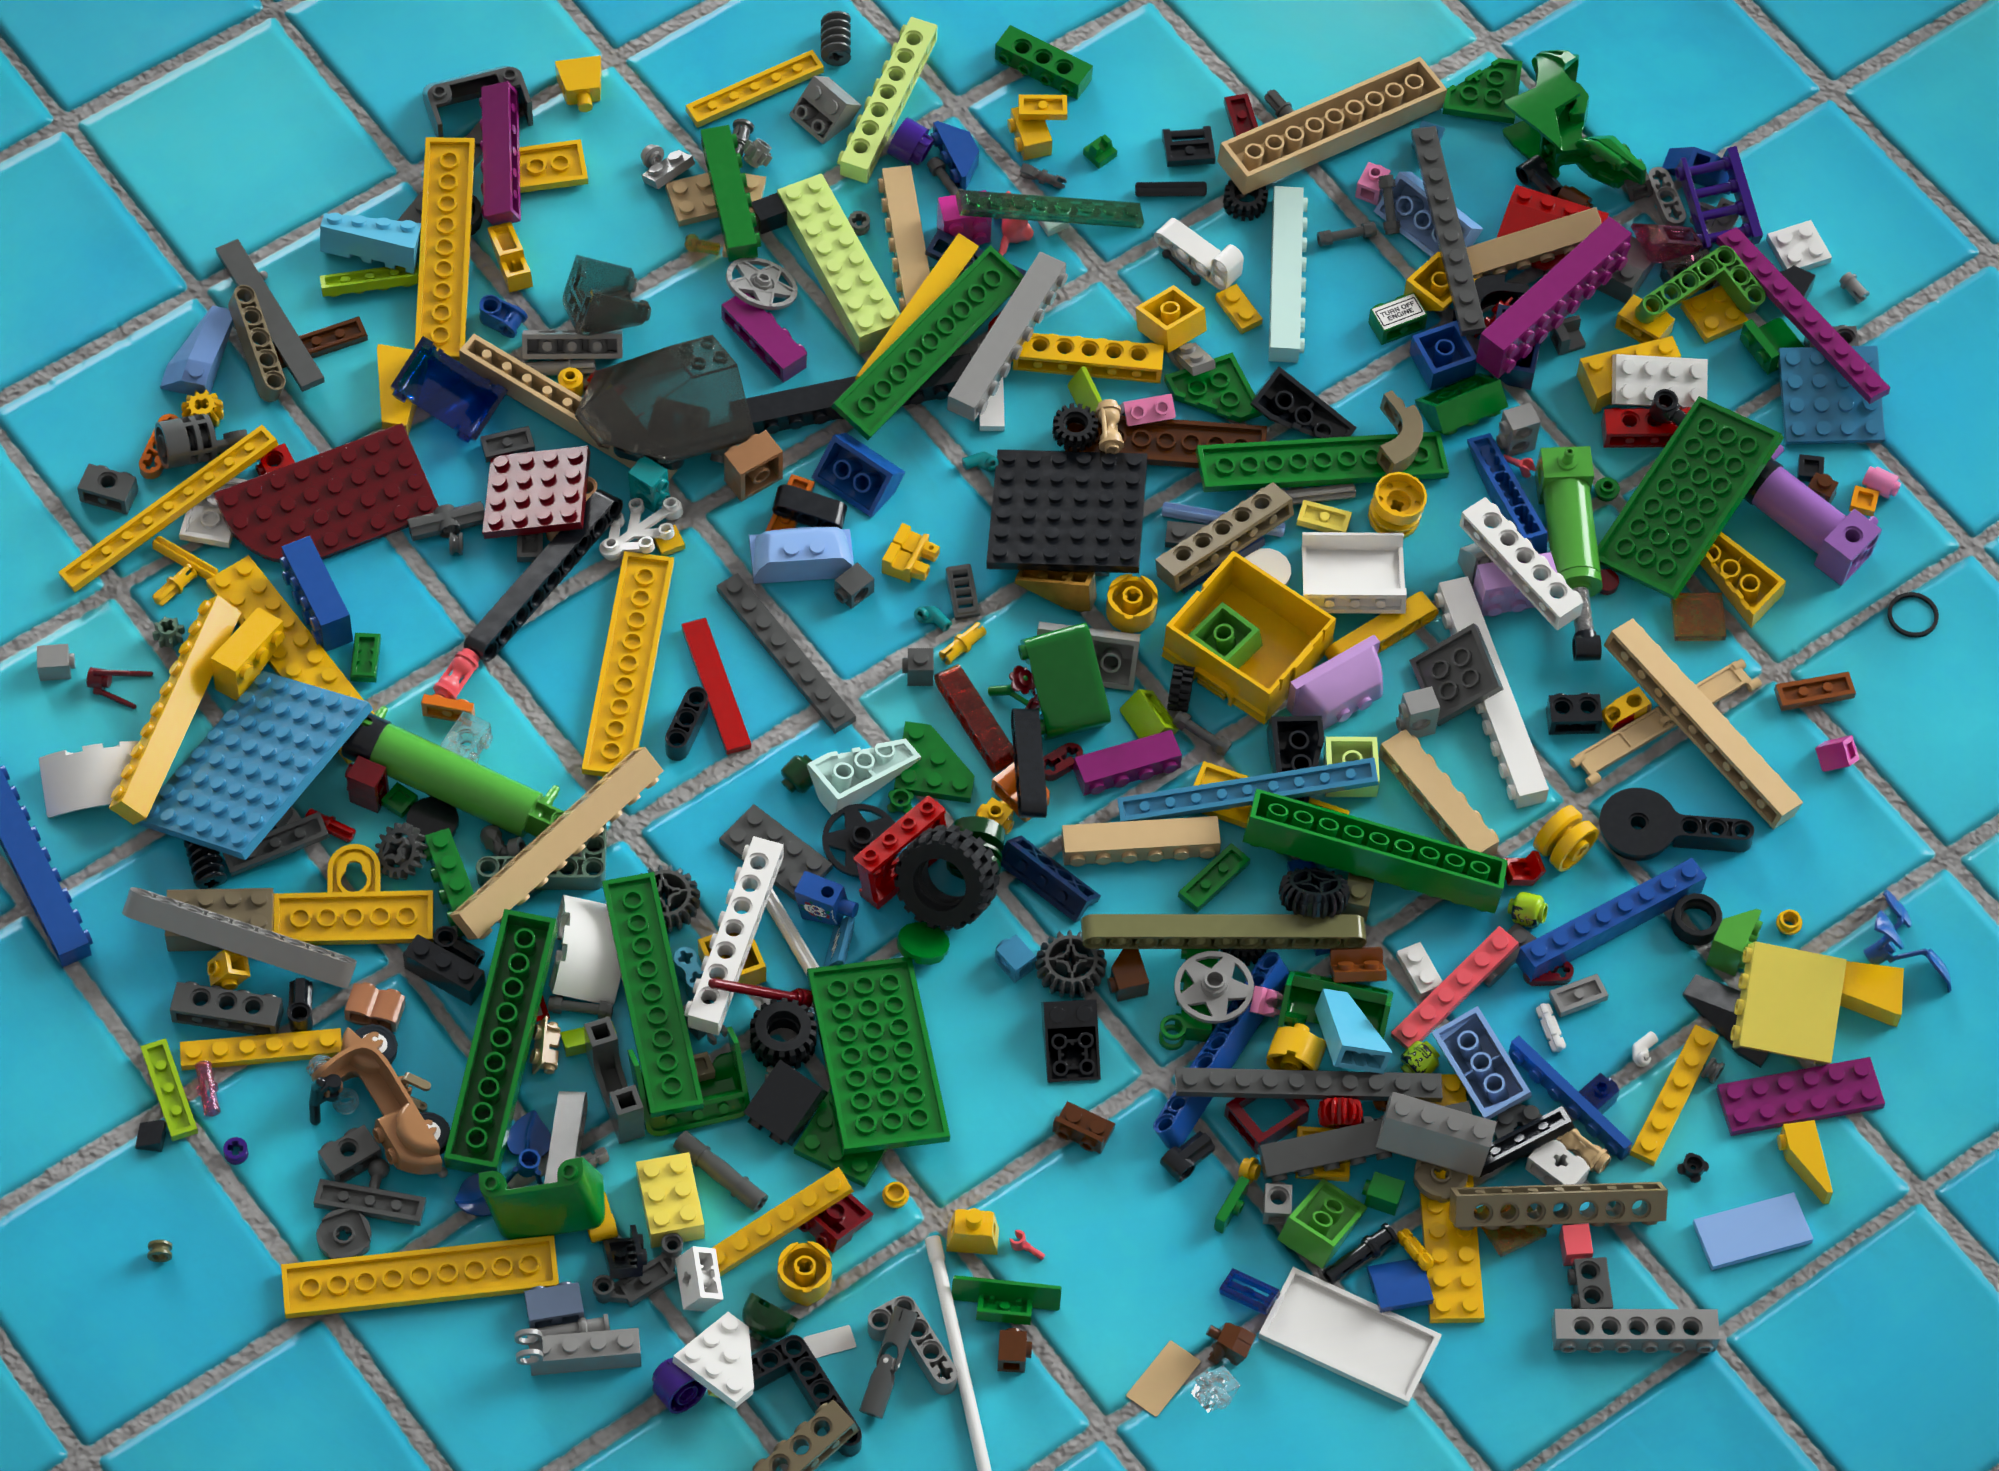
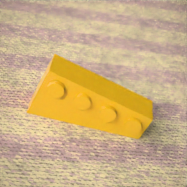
[1576,336,1681,414]
[1700,532,1786,628]

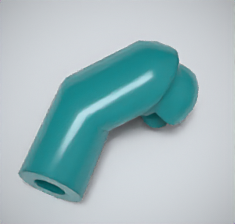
[914,606,952,632]

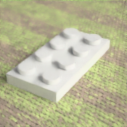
[1612,354,1708,408]

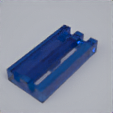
[1219,1268,1280,1316]

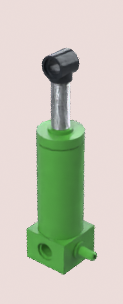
[1535,446,1603,661]

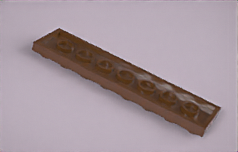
[1065,413,1267,468]

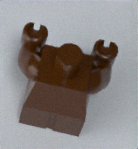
[1206,1323,1256,1366]

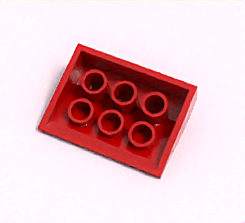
[1497,185,1609,271]

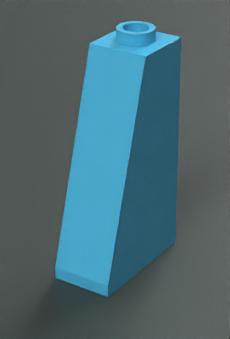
[1314,988,1392,1074]

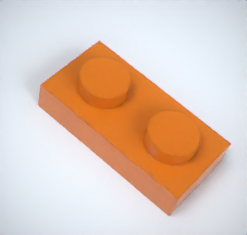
[421,694,475,725]

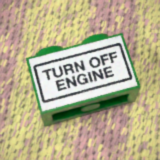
[1368,293,1427,345]

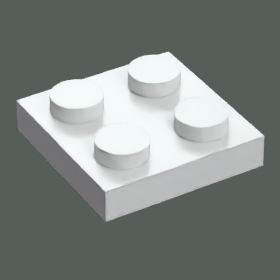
[1766,220,1832,271]

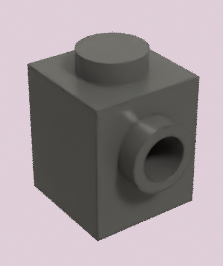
[902,648,934,686]

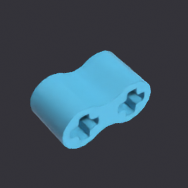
[674,947,704,999]

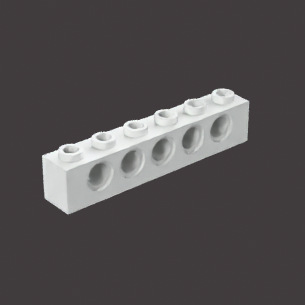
[1459,497,1584,631]

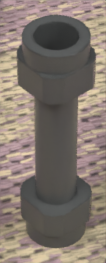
[927,157,965,196]
[1378,175,1400,235]
[1317,221,1377,247]
[1172,710,1232,756]
[548,995,613,1019]

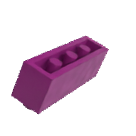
[721,293,807,383]
[1073,730,1182,796]

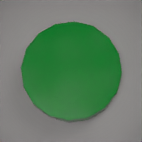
[897,922,950,965]

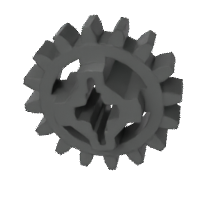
[375,823,428,880]

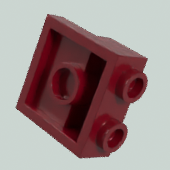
[798,1194,874,1253]

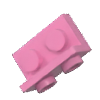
[1119,394,1176,427]

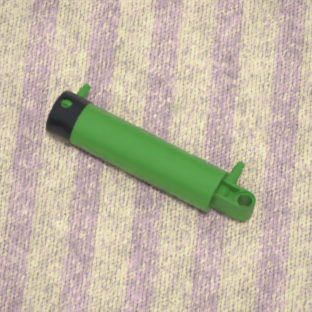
[341,706,565,838]

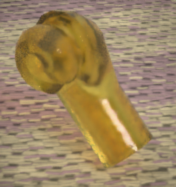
[684,234,720,255]

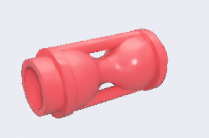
[433,648,480,700]

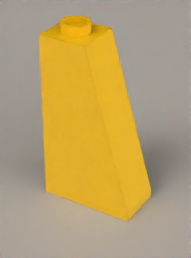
[377,344,428,436]
[1840,961,1904,1027]

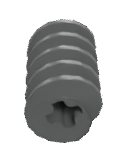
[821,11,851,66]

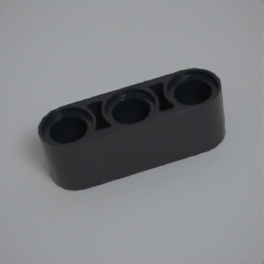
[772,485,847,529]
[665,686,708,761]

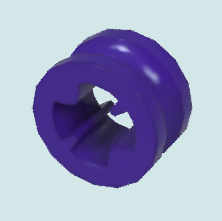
[223,1137,249,1165]

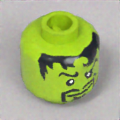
[1508,892,1548,928]
[1400,1041,1440,1073]

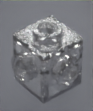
[1191,1365,1241,1413]

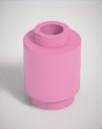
[1862,466,1901,499]

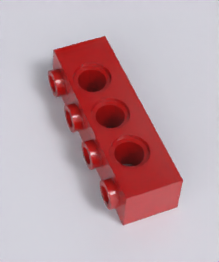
[1601,407,1691,448]

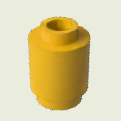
[558,368,584,397]

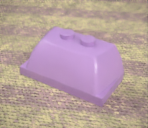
[1287,635,1383,730]

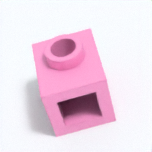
[1355,162,1391,206]

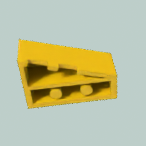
[211,607,285,701]

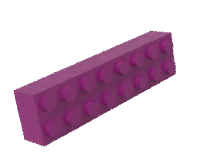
[1476,216,1632,378]

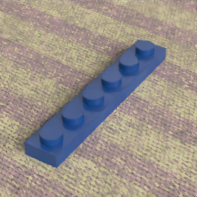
[1508,1035,1632,1161]

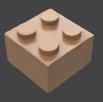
[724,430,783,502]

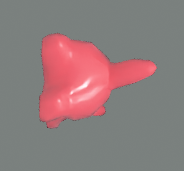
[991,191,1034,256]

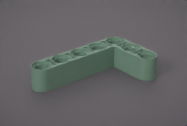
[476,824,607,890]

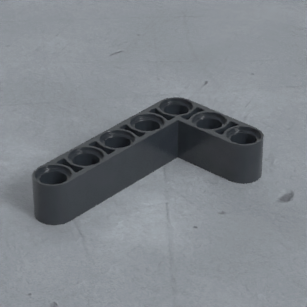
[751,1335,862,1457]

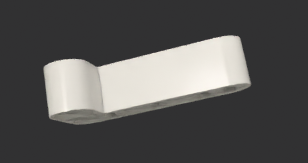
[1154,218,1244,291]

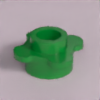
[887,789,914,814]

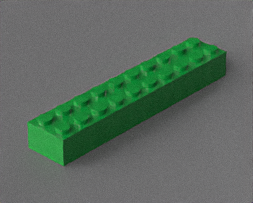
[1242,788,1508,914]
[444,909,558,1174]

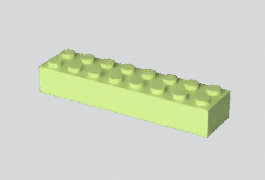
[777,173,900,354]

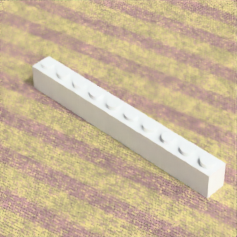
[1434,576,1549,809]

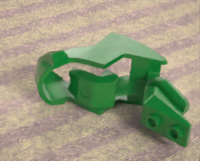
[1503,50,1647,188]

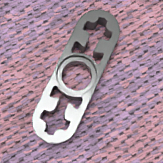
[1648,167,1686,230]

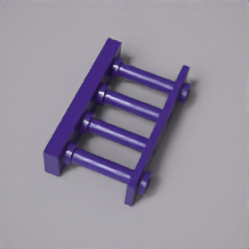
[1675,146,1763,256]

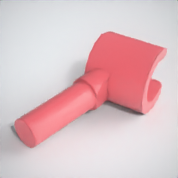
[1503,454,1536,478]
[1009,1230,1045,1260]

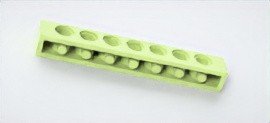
[837,17,938,184]

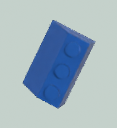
[811,433,905,517]

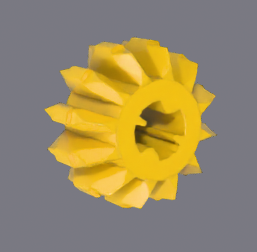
[181,389,224,427]

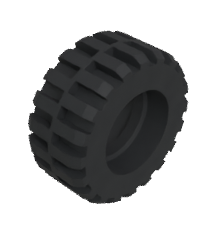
[894,825,1000,931]

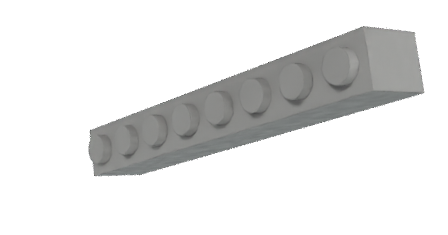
[947,252,1068,422]

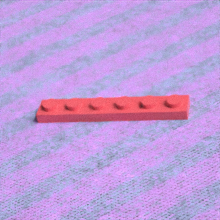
[1391,926,1519,1049]

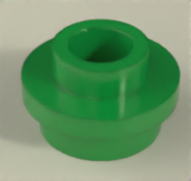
[1594,477,1620,502]

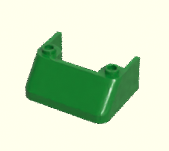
[1277,971,1393,1040]
[627,1026,750,1136]

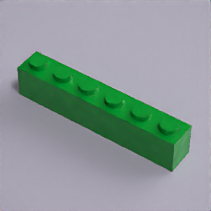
[701,125,761,262]

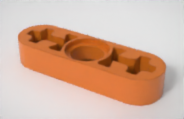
[139,414,178,479]

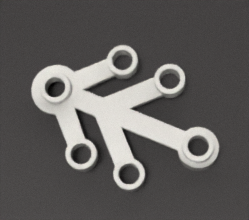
[599,497,683,561]

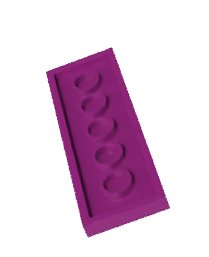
[1716,1057,1885,1136]

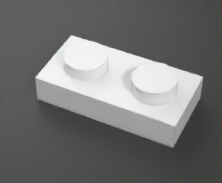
[1396,942,1443,998]

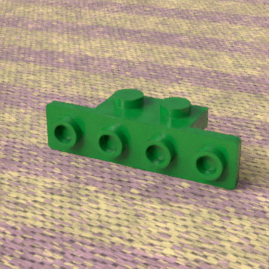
[952,1275,1062,1325]

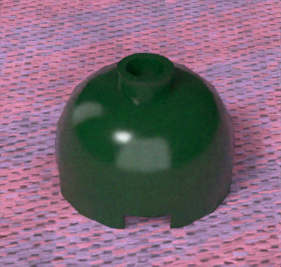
[742,1293,799,1343]

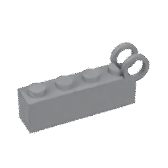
[514,1328,641,1376]

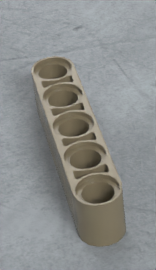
[228,285,286,402]

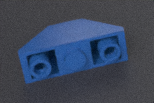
[930,121,979,191]
[1662,147,1730,195]

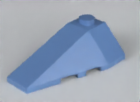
[160,305,233,396]

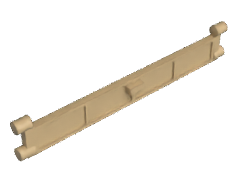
[1570,659,1762,787]

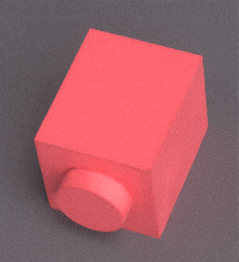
[1559,1223,1593,1267]

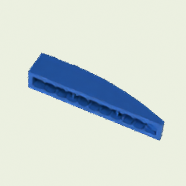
[1467,433,1548,554]

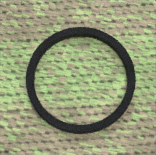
[1887,592,1939,638]

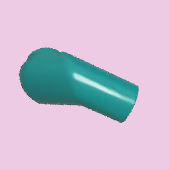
[962,452,999,472]

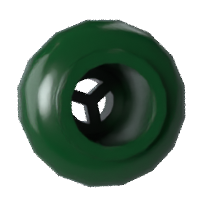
[781,755,813,793]

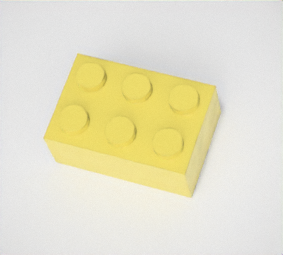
[636,1152,705,1248]

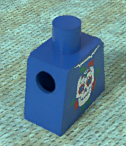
[794,871,859,926]

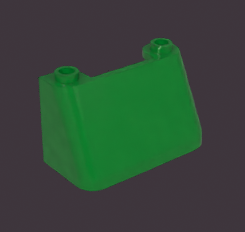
[1018,623,1111,741]
[479,1157,605,1240]

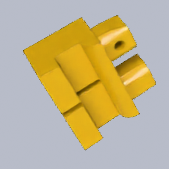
[882,523,940,583]

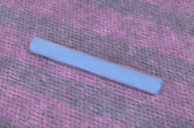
[1162,502,1286,537]

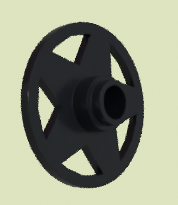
[822,804,898,878]

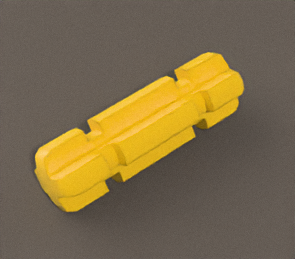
[1397,1228,1434,1271]

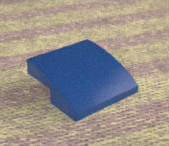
[1367,1259,1434,1313]

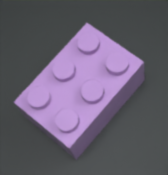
[1473,552,1557,617]

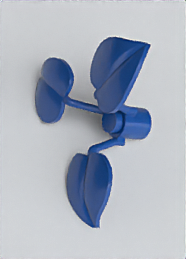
[1863,889,1952,993]
[454,1110,551,1217]

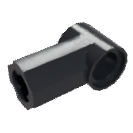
[1516,155,1563,197]
[434,926,485,967]
[287,978,313,1032]
[1160,1131,1215,1182]

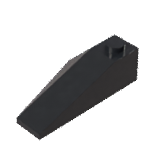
[1266,716,1324,803]

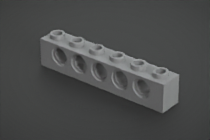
[1551,1309,1720,1353]

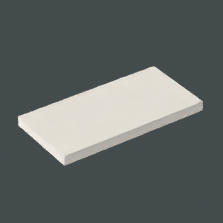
[1258,1267,1442,1406]

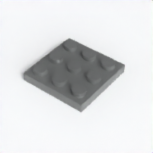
[1409,623,1504,726]

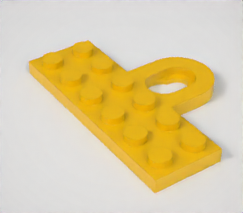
[273,844,434,945]

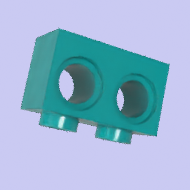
[628,455,670,513]

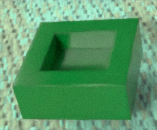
[381,782,418,818]

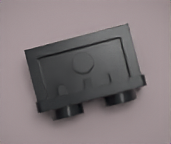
[603,1225,647,1279]

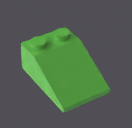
[1277,1178,1368,1269]

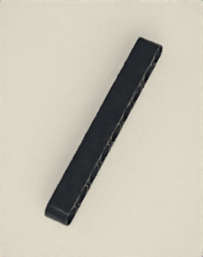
[464,489,623,662]

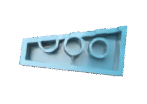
[320,213,421,274]

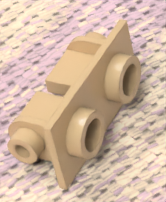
[530,1016,561,1074]

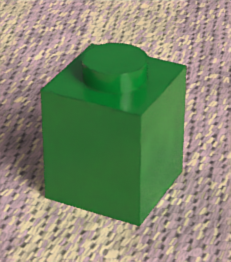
[1362,1171,1405,1216]

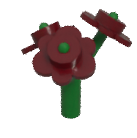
[988,665,1041,712]

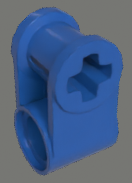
[479,295,528,338]

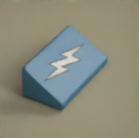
[823,916,855,967]

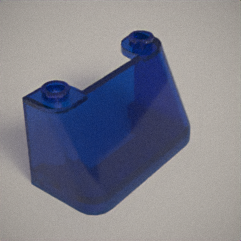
[390,336,508,443]

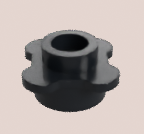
[1677,1153,1709,1183]

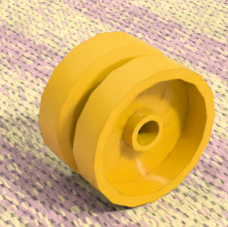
[1533,805,1599,872]

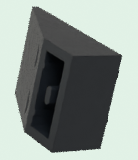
[1041,999,1101,1082]

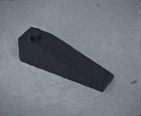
[1250,367,1357,438]
[1682,974,1770,1068]

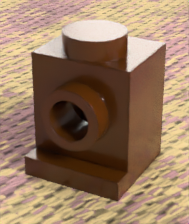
[1808,472,1839,504]

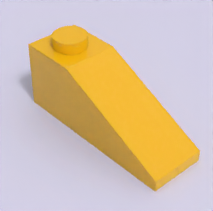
[1777,1120,1833,1204]

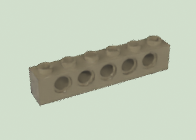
[1155,482,1294,593]
[752,1400,859,1471]

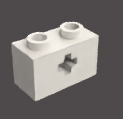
[1525,1140,1590,1185]
[675,1246,723,1312]

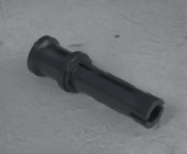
[1322,1223,1399,1285]

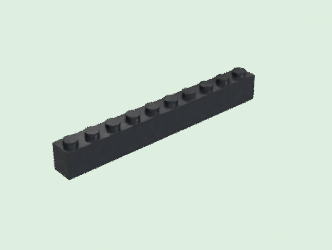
[728,353,971,440]

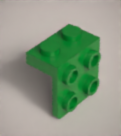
[1739,318,1804,375]

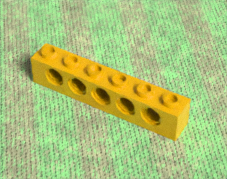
[1013,333,1164,384]

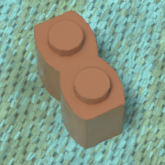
[344,982,406,1032]

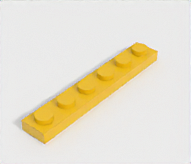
[686,50,824,128]
[1630,1024,1719,1166]
[180,1028,342,1071]
[712,1167,854,1277]

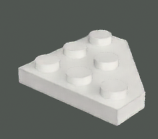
[672,1312,754,1409]

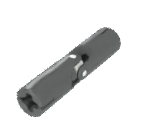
[859,1306,918,1419]

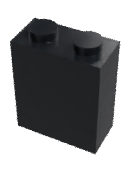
[743,1060,828,1146]

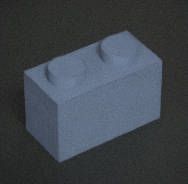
[524,1281,584,1328]

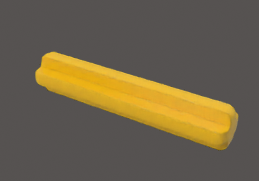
[152,536,218,580]

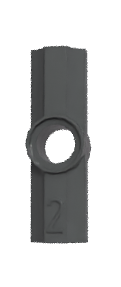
[407,501,485,541]

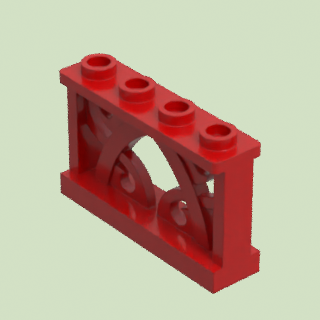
[854,796,946,910]

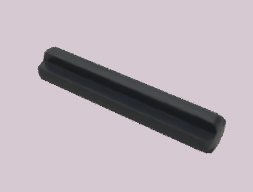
[1135,181,1207,197]

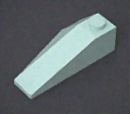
[807,739,921,815]

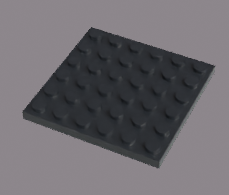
[986,449,1148,573]

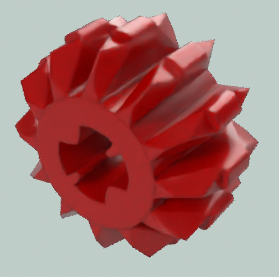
[1318,1097,1363,1129]

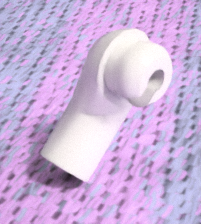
[1632,1031,1659,1067]

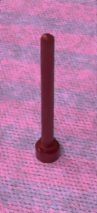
[708,978,812,1009]

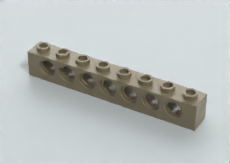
[1449,1182,1668,1230]

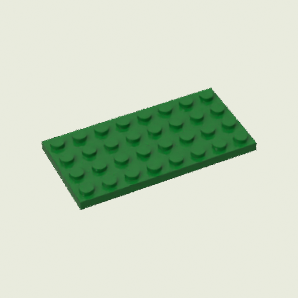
[1597,396,1784,600]
[807,957,950,1155]

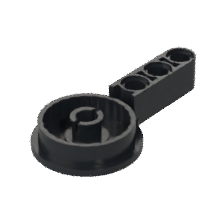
[1599,788,1754,861]

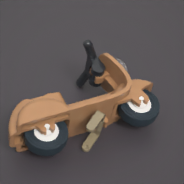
[306,1024,450,1175]

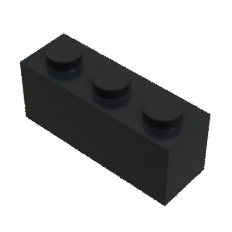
[403,934,486,1006]

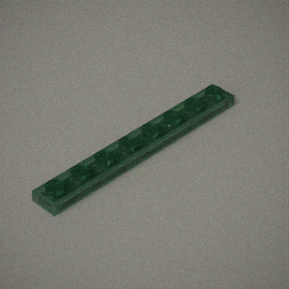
[956,190,1144,228]

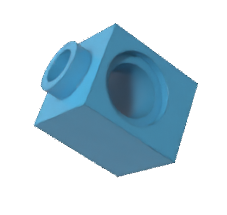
[995,935,1036,983]

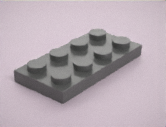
[719,804,833,902]

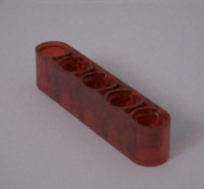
[934,664,1014,773]

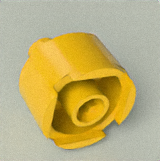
[1106,574,1158,633]
[1266,1023,1327,1071]
[777,1241,832,1306]

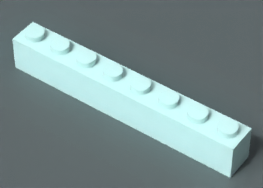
[1269,186,1308,363]

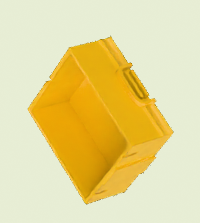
[1161,551,1336,725]

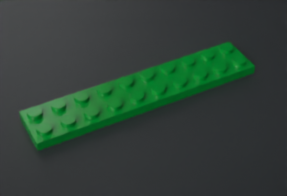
[831,245,1024,440]
[1195,431,1449,493]
[602,872,704,1118]

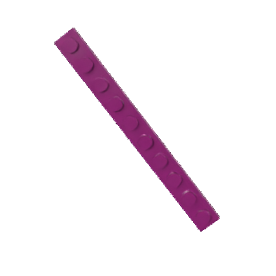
[1716,227,1890,404]

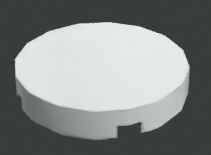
[1245,548,1291,586]

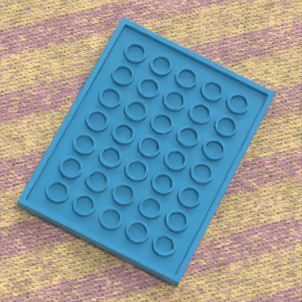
[138,671,373,860]

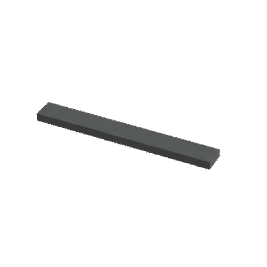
[215,239,325,392]

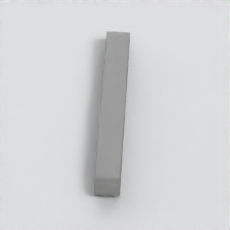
[122,887,357,988]

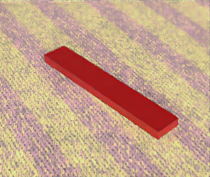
[681,618,751,755]

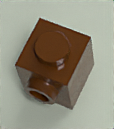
[997,1328,1032,1373]

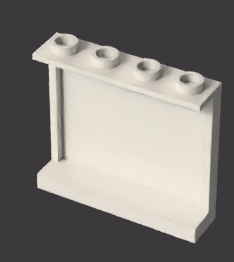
[1302,532,1407,614]

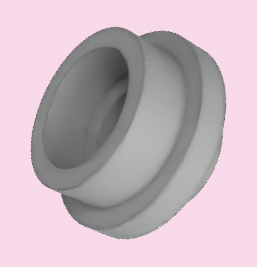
[641,144,664,168]

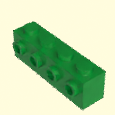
[423,828,474,937]

